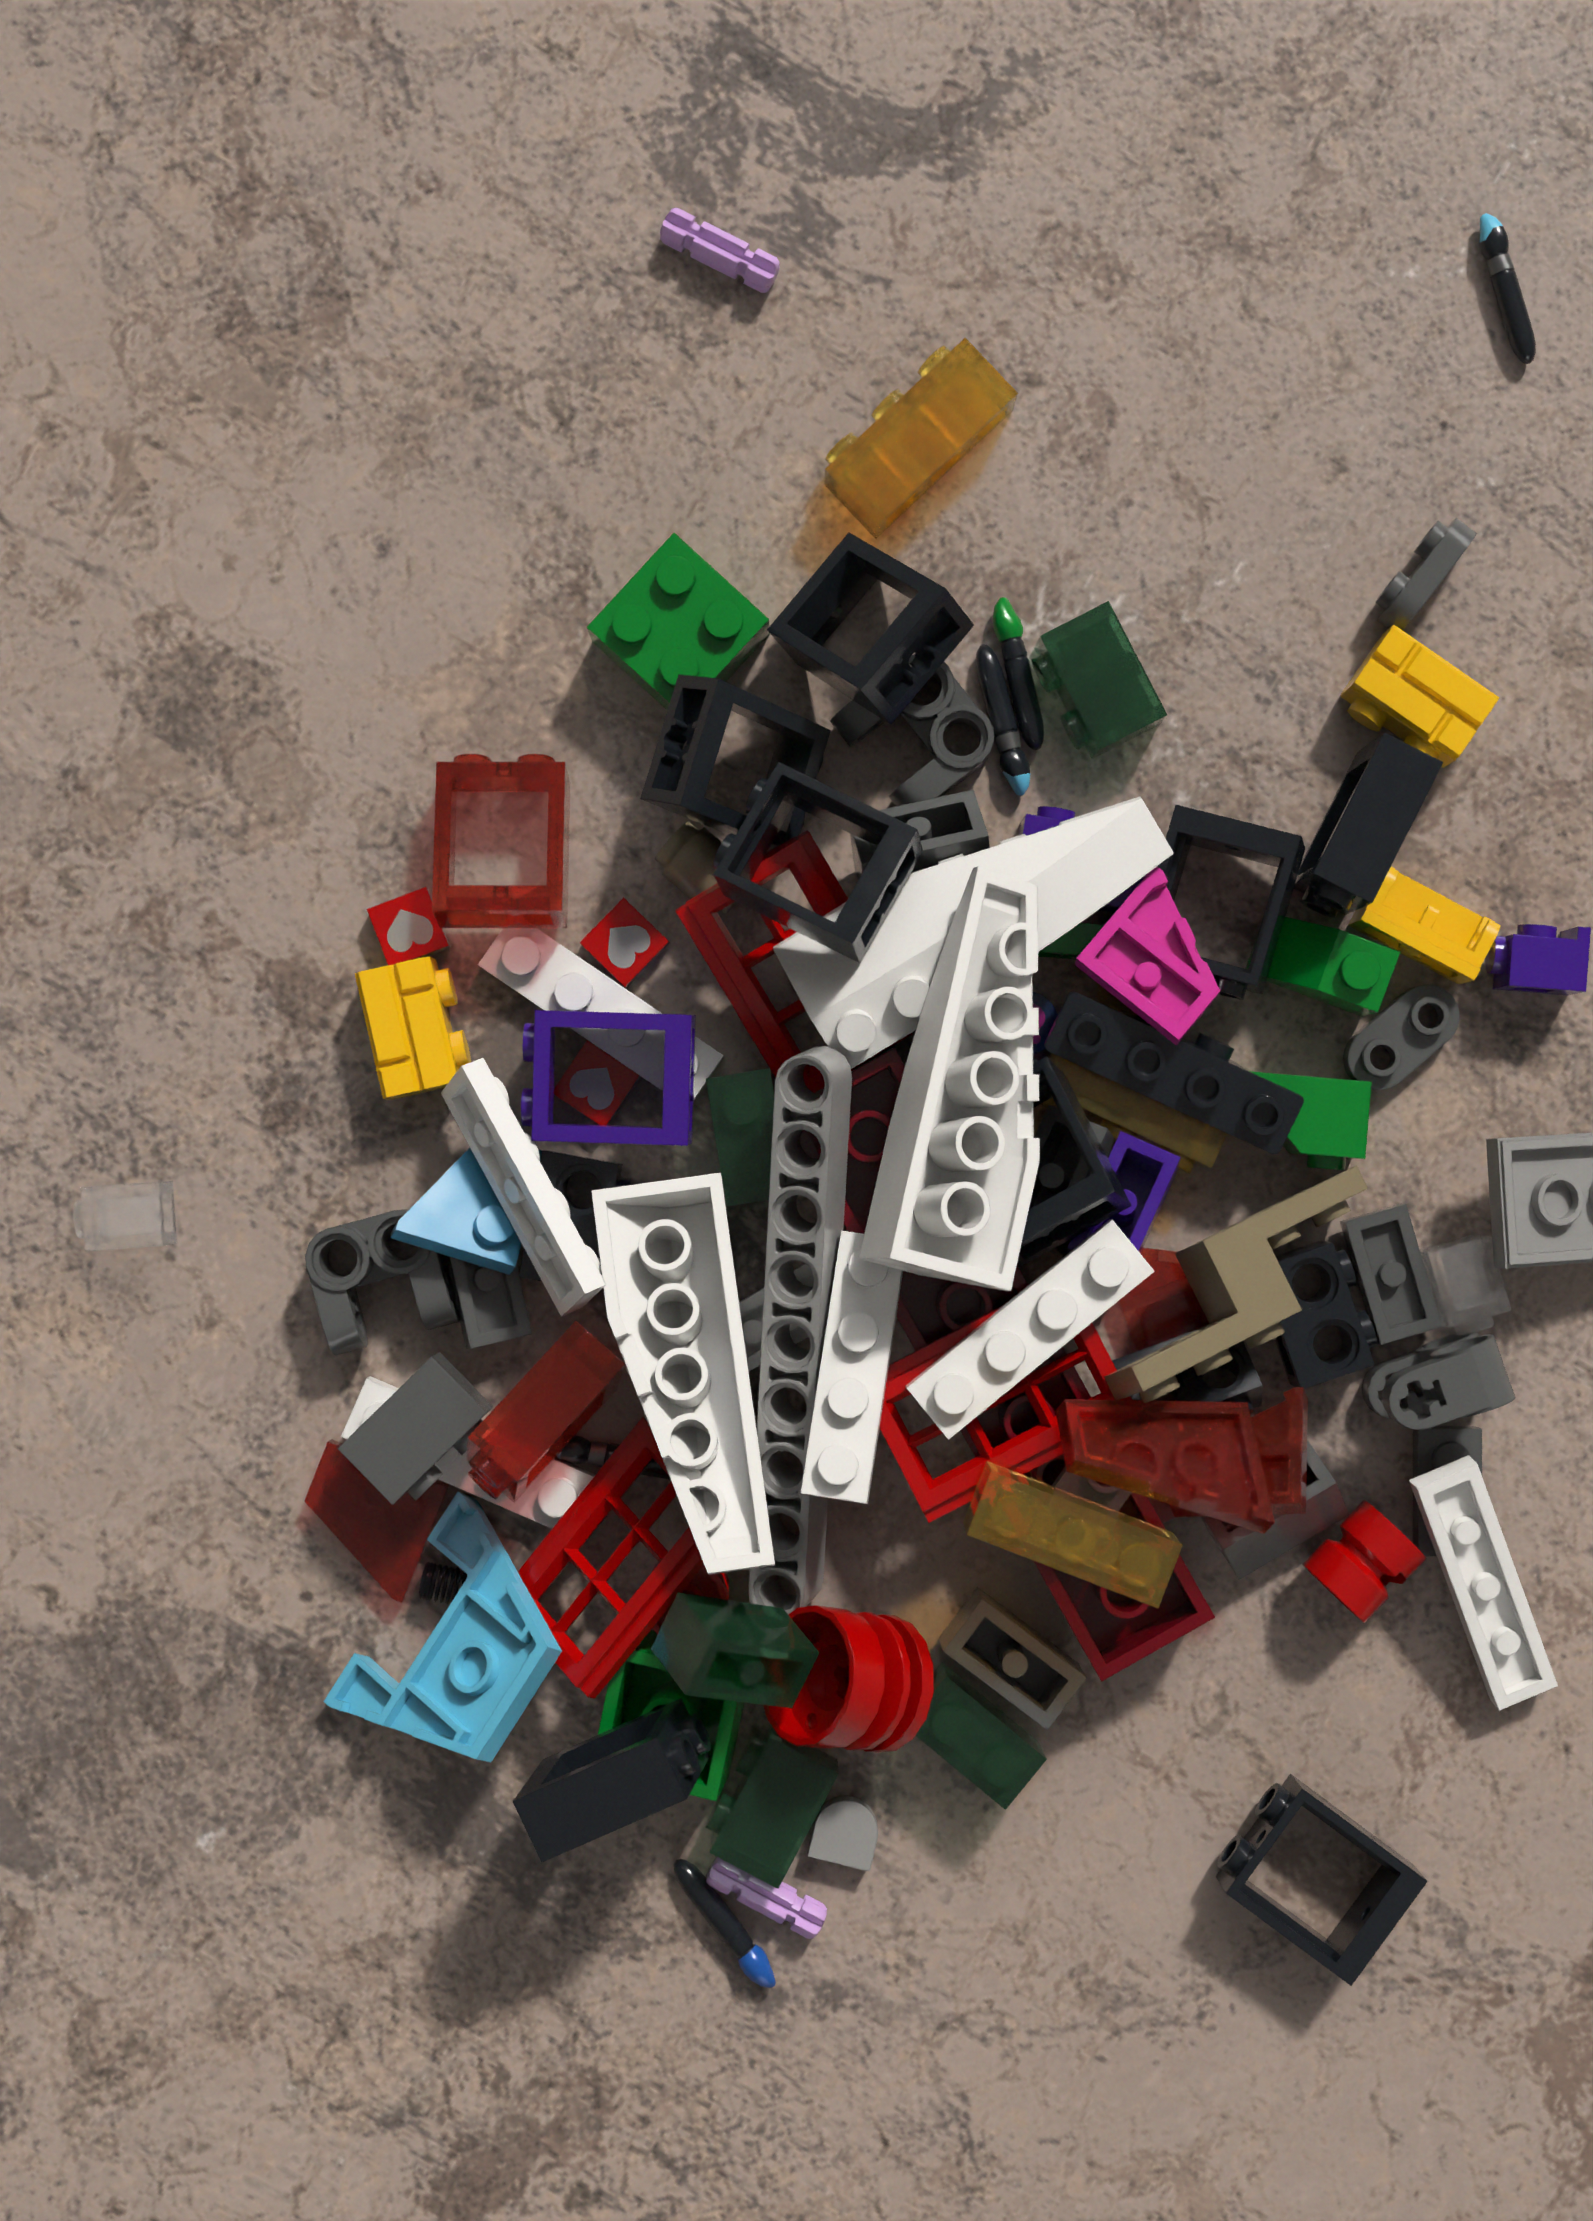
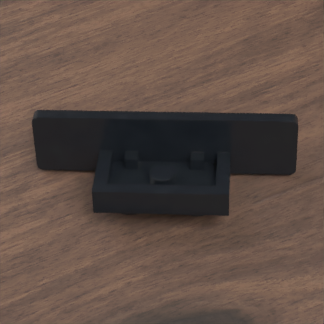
[1044,991,1304,1154]

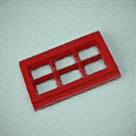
[675,830,916,1093]
[880,1305,1139,1523]
[518,1417,719,1699]

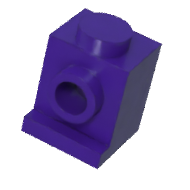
[1485,924,1591,996]

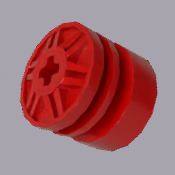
[760,1605,934,1753]

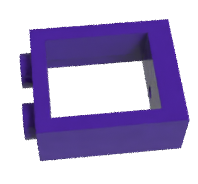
[521,1010,696,1146]

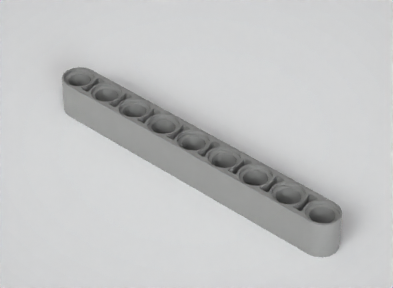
[749,1046,852,1623]

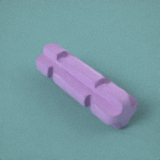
[660,208,780,293]
[706,1851,827,1939]

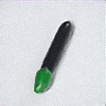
[992,597,1044,750]

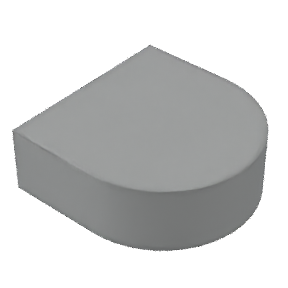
[807,1796,878,1872]

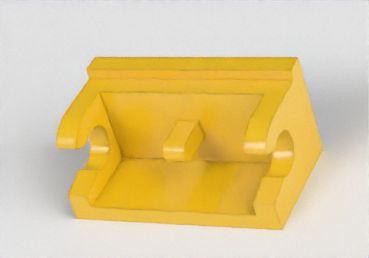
[1348,866,1501,984]

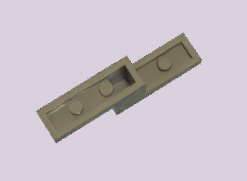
[1105,1165,1368,1403]

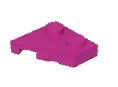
[1075,866,1220,1046]

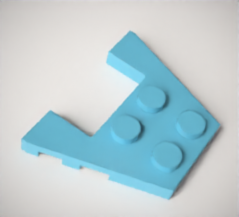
[323,1491,562,1763]

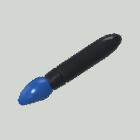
[674,1859,776,1988]

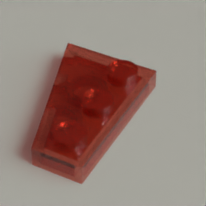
[1056,1399,1275,1534]

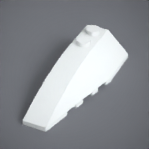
[773,797,1174,1069]
[859,866,1040,1291]
[591,1173,775,1575]

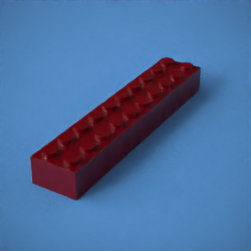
[800,1048,1215,1682]

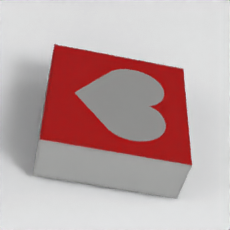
[367,887,451,965]
[580,897,670,988]
[554,1040,641,1125]

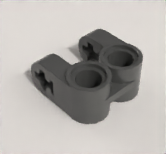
[830,654,994,806]
[305,1209,460,1356]
[1361,1330,1516,1430]

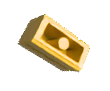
[1340,624,1499,768]
[355,956,471,1100]

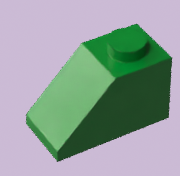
[1245,917,1400,1017]
[1250,1071,1372,1171]

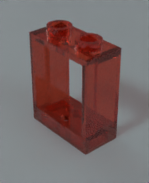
[432,754,570,928]
[467,1321,625,1503]

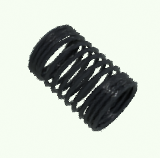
[419,1561,467,1604]

